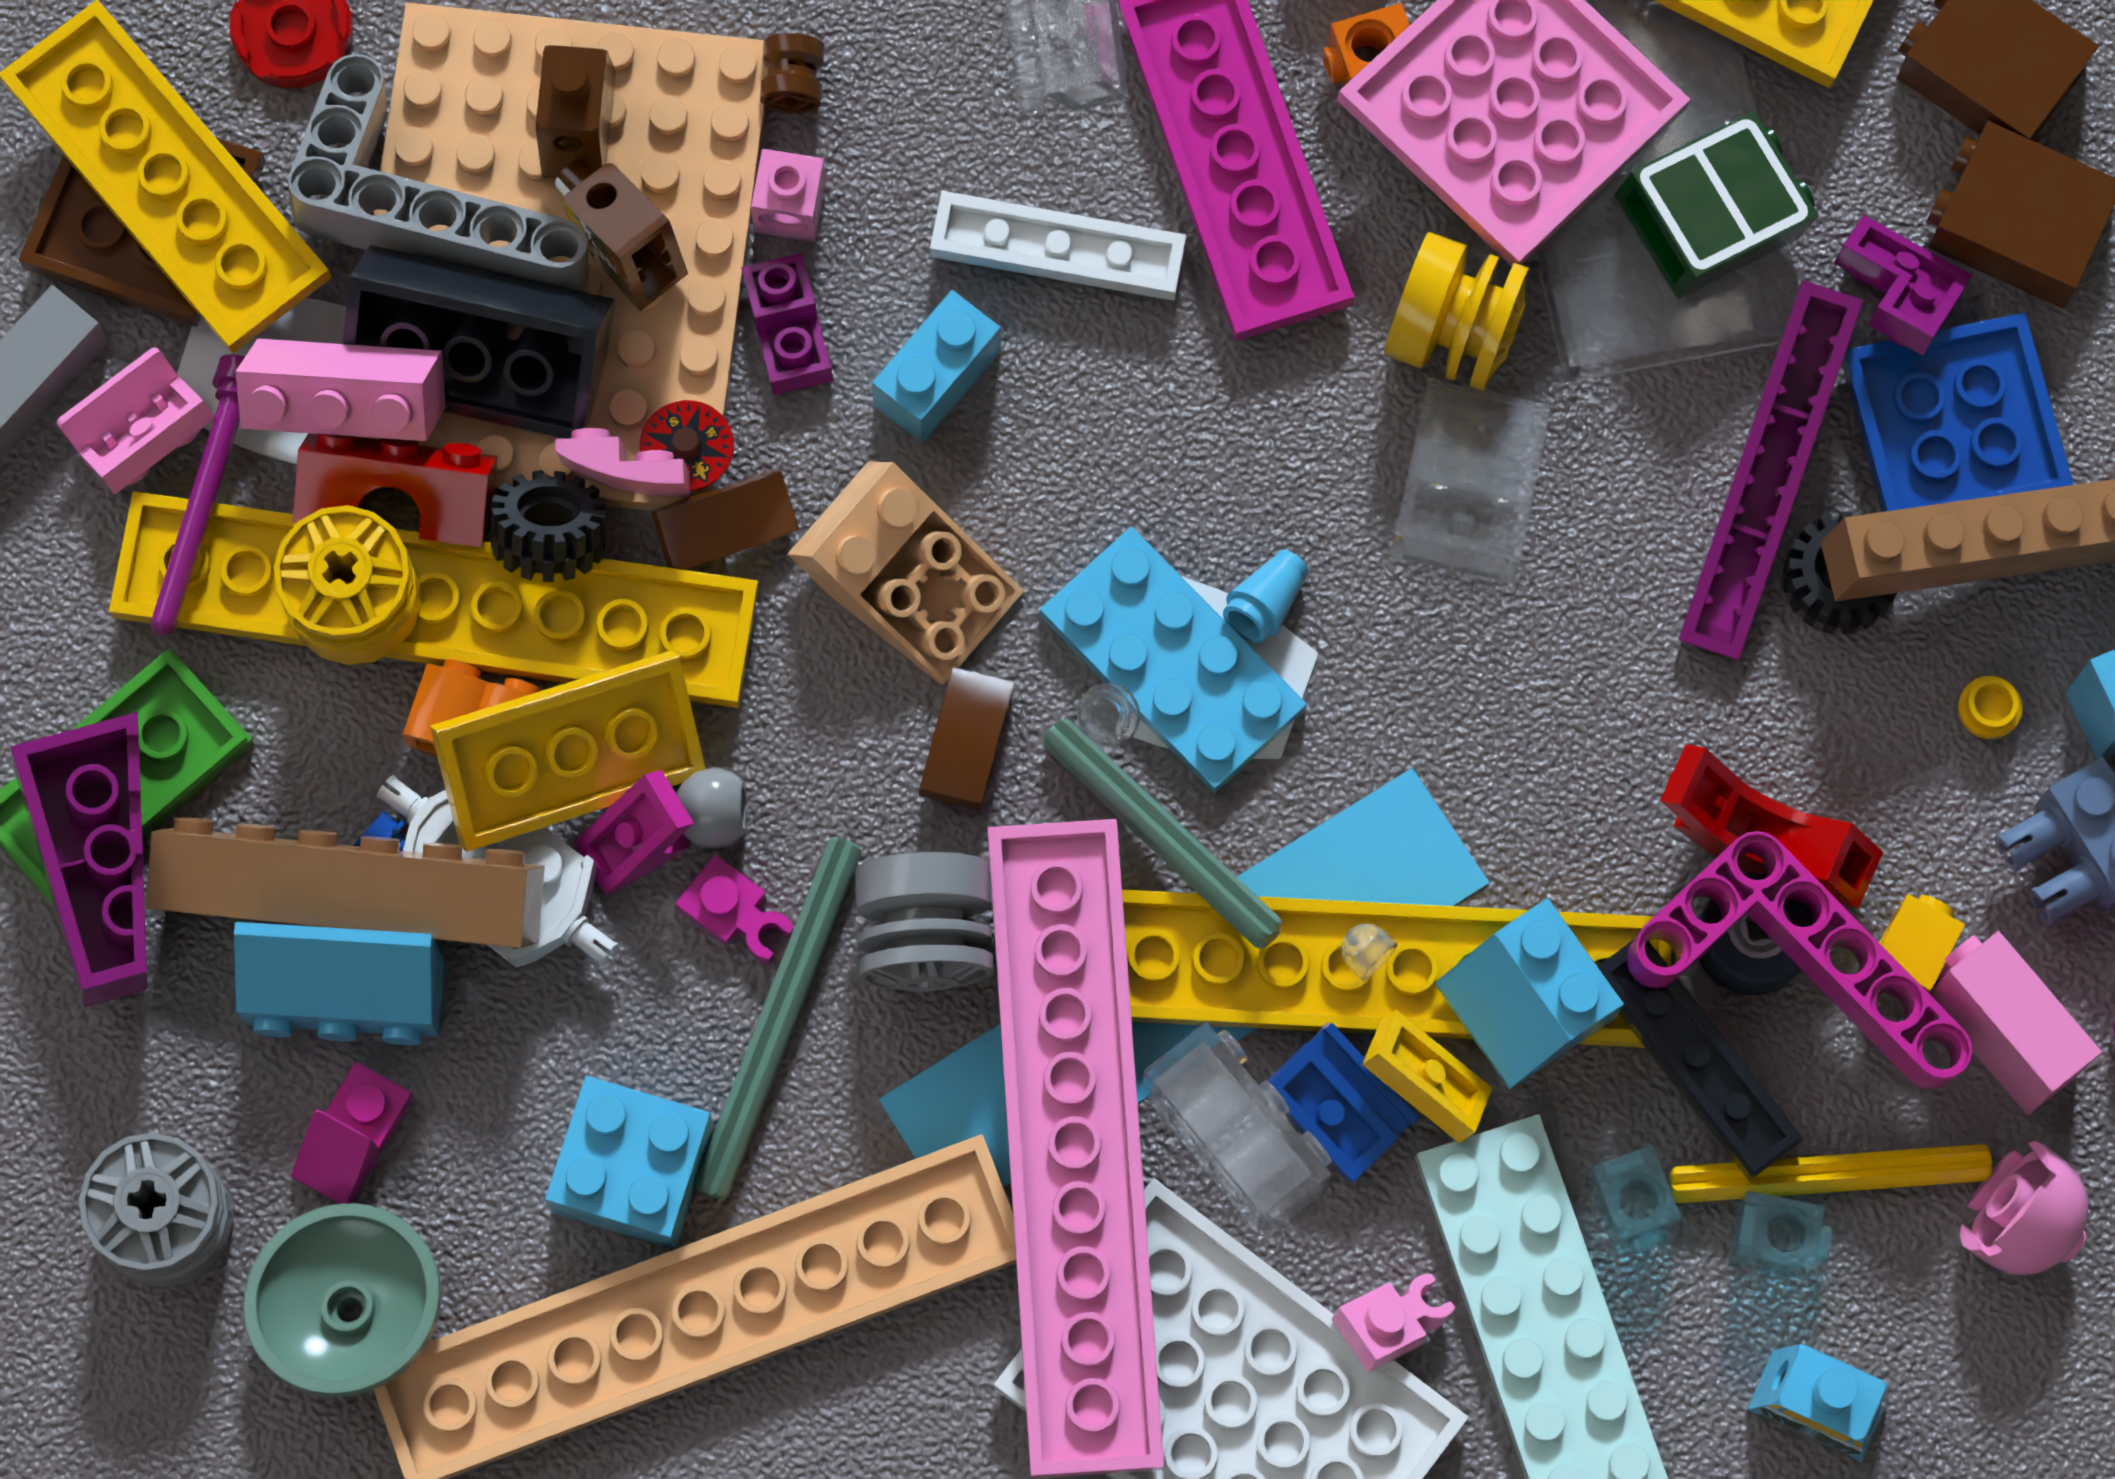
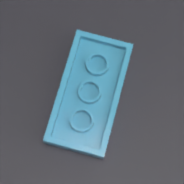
[1040,526,1307,794]

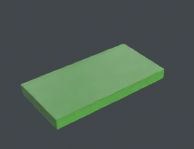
[0,647,254,906]

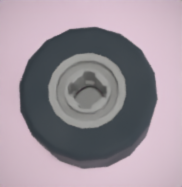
[1698,872,1813,996]

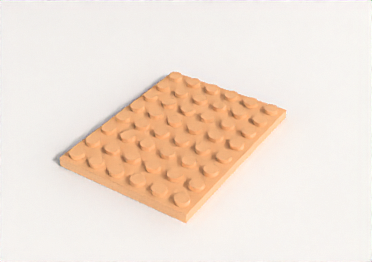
[355,2,768,511]

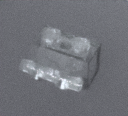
[1001,0,1129,115]

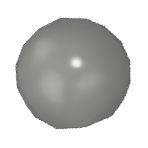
[676,767,747,849]

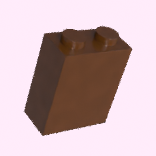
[1896,0,2099,141]
[1926,121,2115,309]

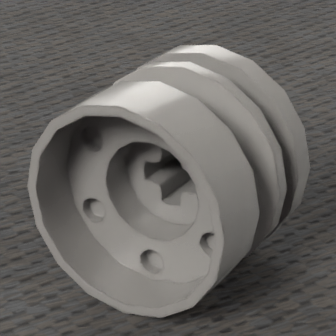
[855,852,994,992]
[78,1132,234,1288]

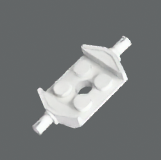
[377,775,619,968]

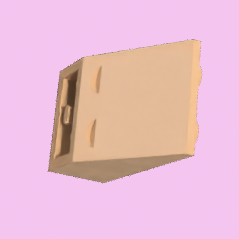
[787,461,1024,685]

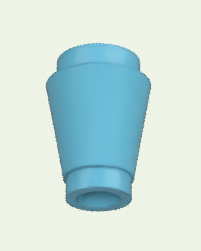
[1223,550,1309,643]

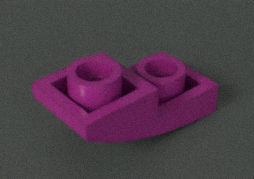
[741,253,834,395]

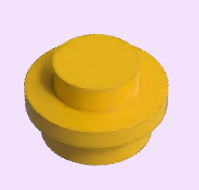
[1957,676,2023,739]

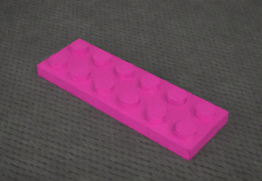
[1118,0,1354,341]

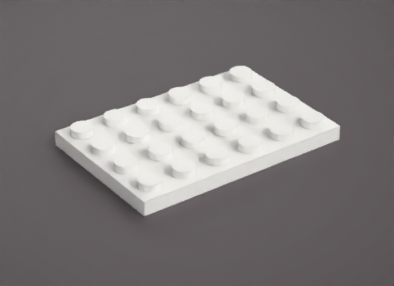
[994,1178,1469,1479]

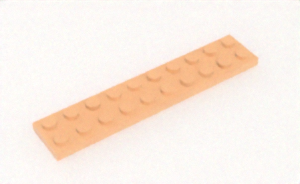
[374,1134,1016,1479]

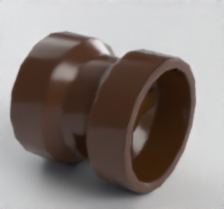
[760,33,824,114]

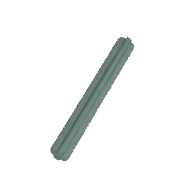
[1043,718,1282,949]

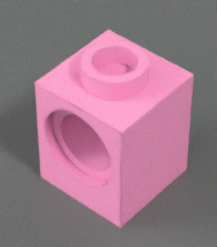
[751,148,826,242]

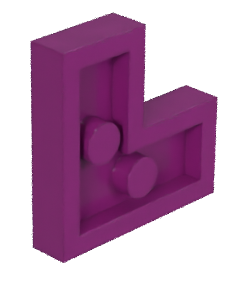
[1834,215,1973,355]

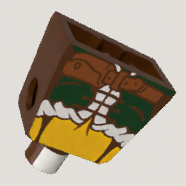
[555,160,688,311]

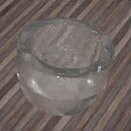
[1341,924,1398,981]

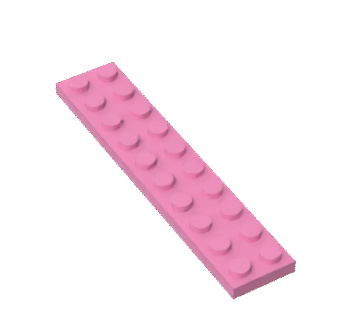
[988,819,1164,1479]

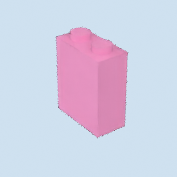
[1930,930,2102,1116]

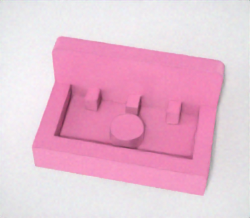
[57,347,215,495]

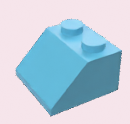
[1435,898,1624,1090]

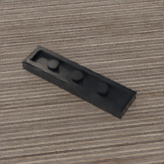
[1597,940,1804,1181]

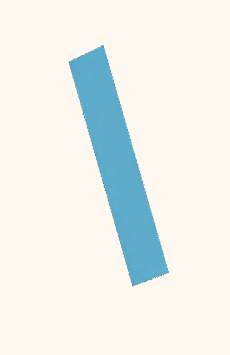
[878,768,1490,1187]

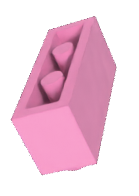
[236,339,446,441]

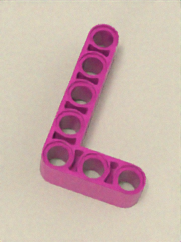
[1626,831,1973,1090]

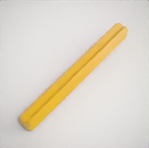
[1669,1144,1992,1204]

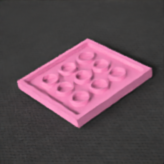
[1337,0,1691,267]

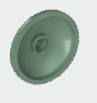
[243,1203,442,1397]

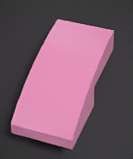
[555,428,690,497]

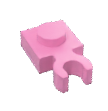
[1331,1274,1455,1372]

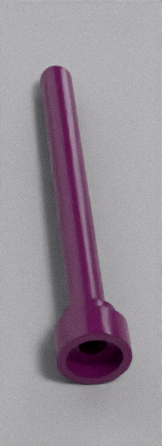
[151,354,245,636]

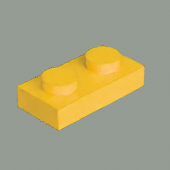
[1362,1010,1493,1143]

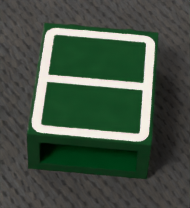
[1614,110,1819,300]

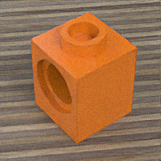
[1322,2,1410,88]

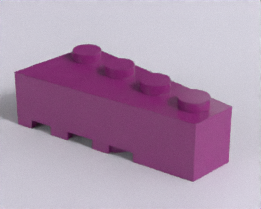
[11,712,148,1008]

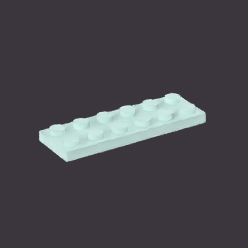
[1415,1114,1668,1479]

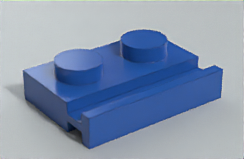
[1260,1023,1420,1183]

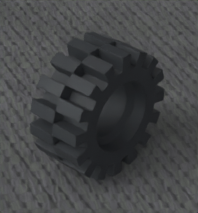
[491,470,607,582]
[1782,512,1897,635]

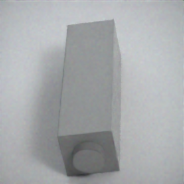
[0,285,109,460]

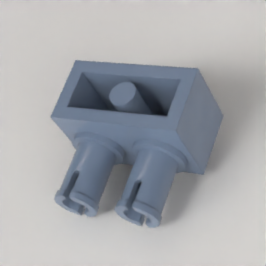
[1994,757,2115,926]

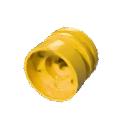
[1383,232,1530,391]
[273,505,421,665]

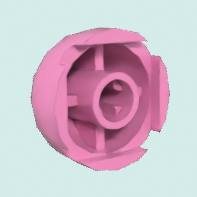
[1959,1141,2088,1276]

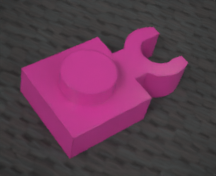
[675,854,794,965]

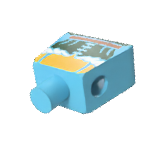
[1746,1344,1888,1463]

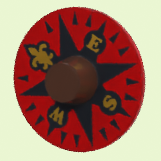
[639,400,734,491]

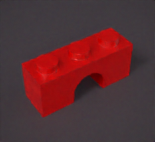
[293,433,498,547]

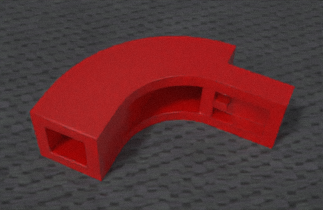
[1660,744,1883,909]

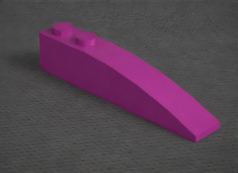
[1678,280,1863,660]

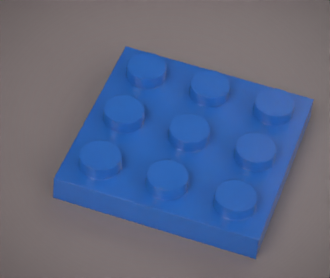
[1842,312,2074,512]

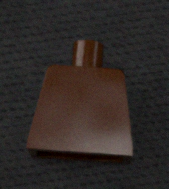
[536,45,616,179]

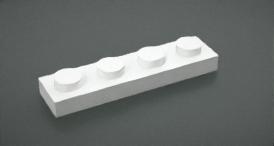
[930,191,1186,301]

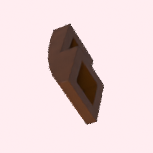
[651,470,799,569]
[919,667,1015,811]

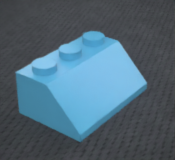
[234,922,445,1046]

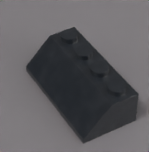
[342,245,615,439]

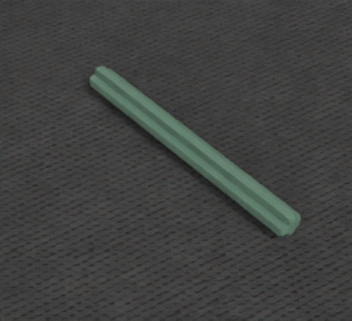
[694,837,861,1200]

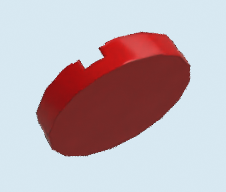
[230,0,353,88]

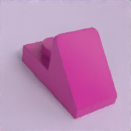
[574,770,694,895]
[291,1061,414,1204]

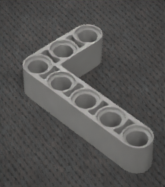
[288,54,589,291]

